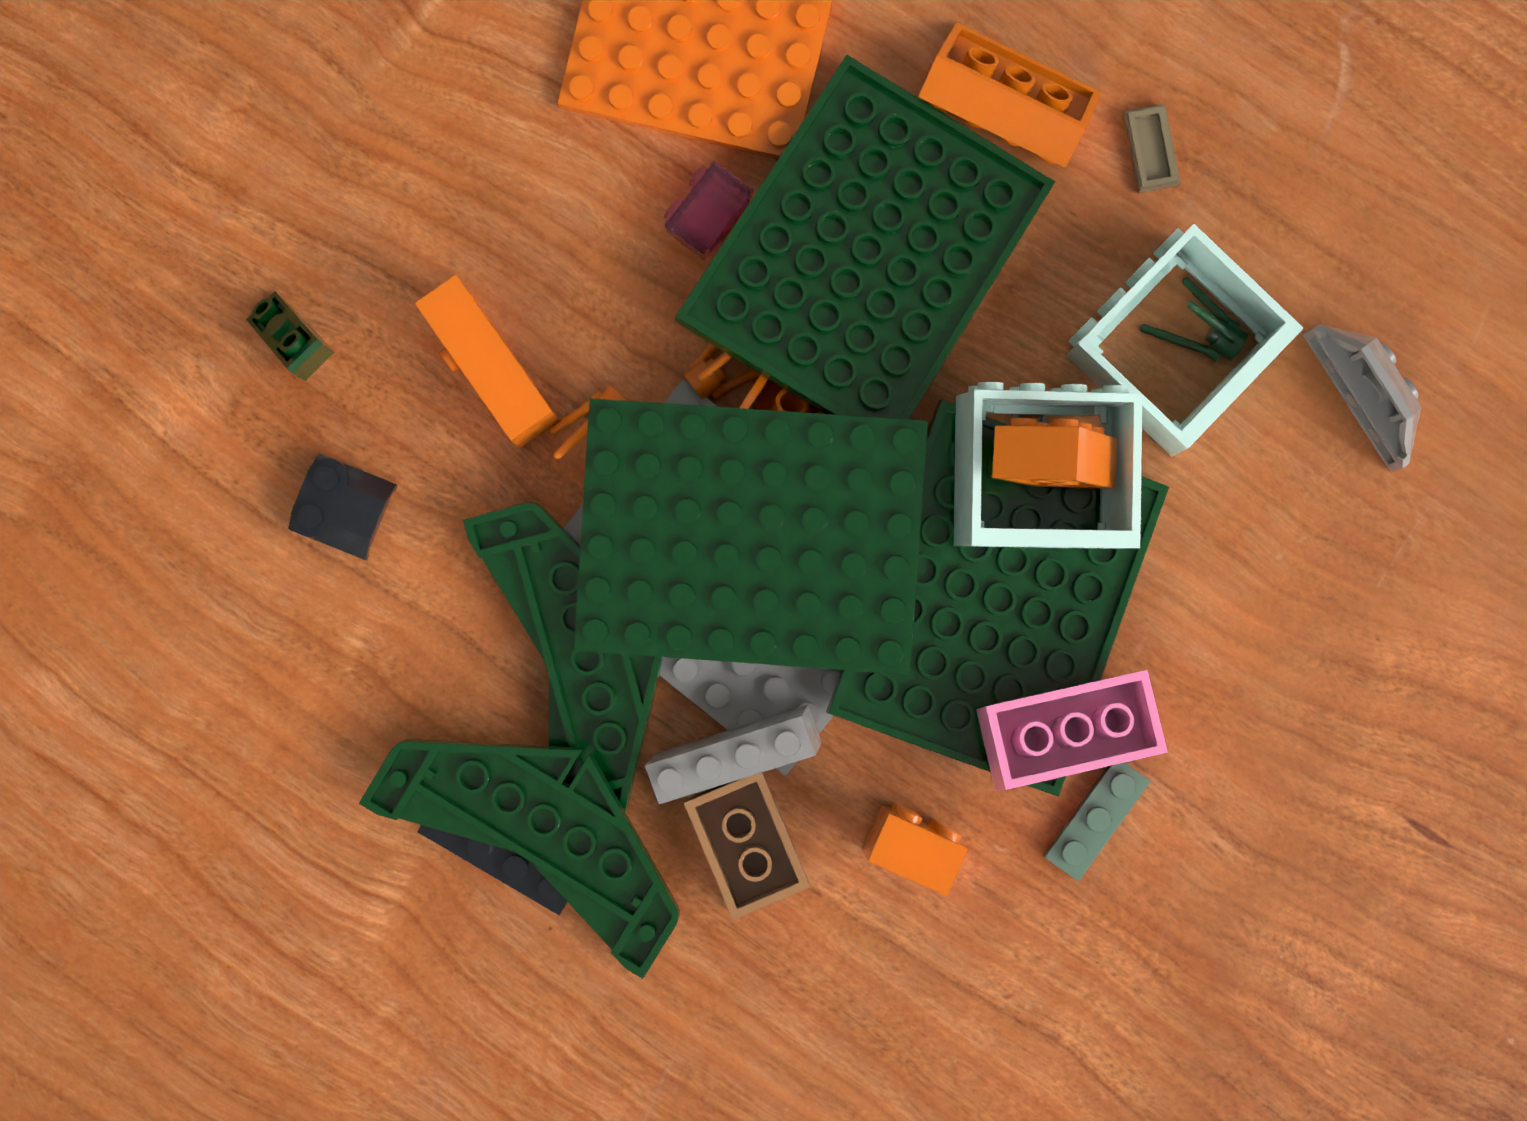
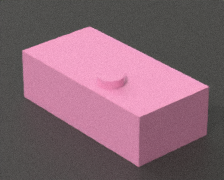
[976,670,1168,791]

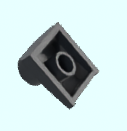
[288,453,398,560]

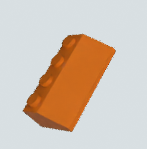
[918,22,1102,168]

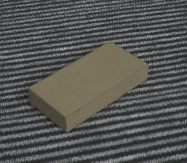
[1123,104,1180,194]

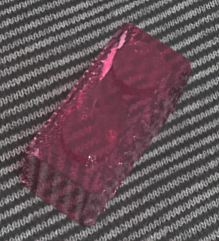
[664,160,754,261]

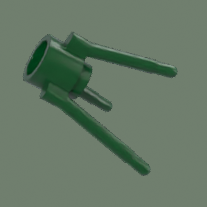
[1140,277,1249,362]

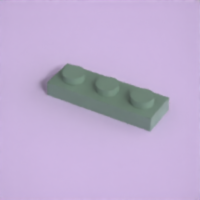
[1043,762,1151,882]

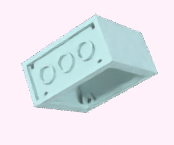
[1066,224,1303,457]
[954,382,1142,549]

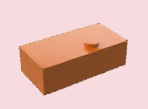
[414,275,560,449]

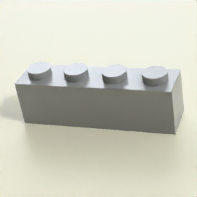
[645,705,822,804]

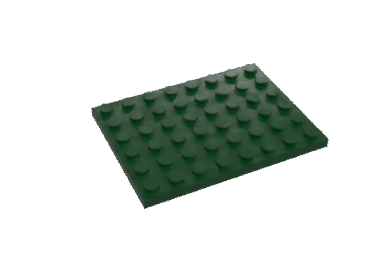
[675,55,1055,420]
[574,398,928,675]
[826,400,1169,797]

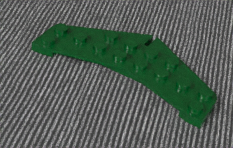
[463,502,663,812]
[359,739,680,979]

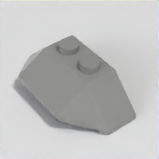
[1303,324,1422,472]

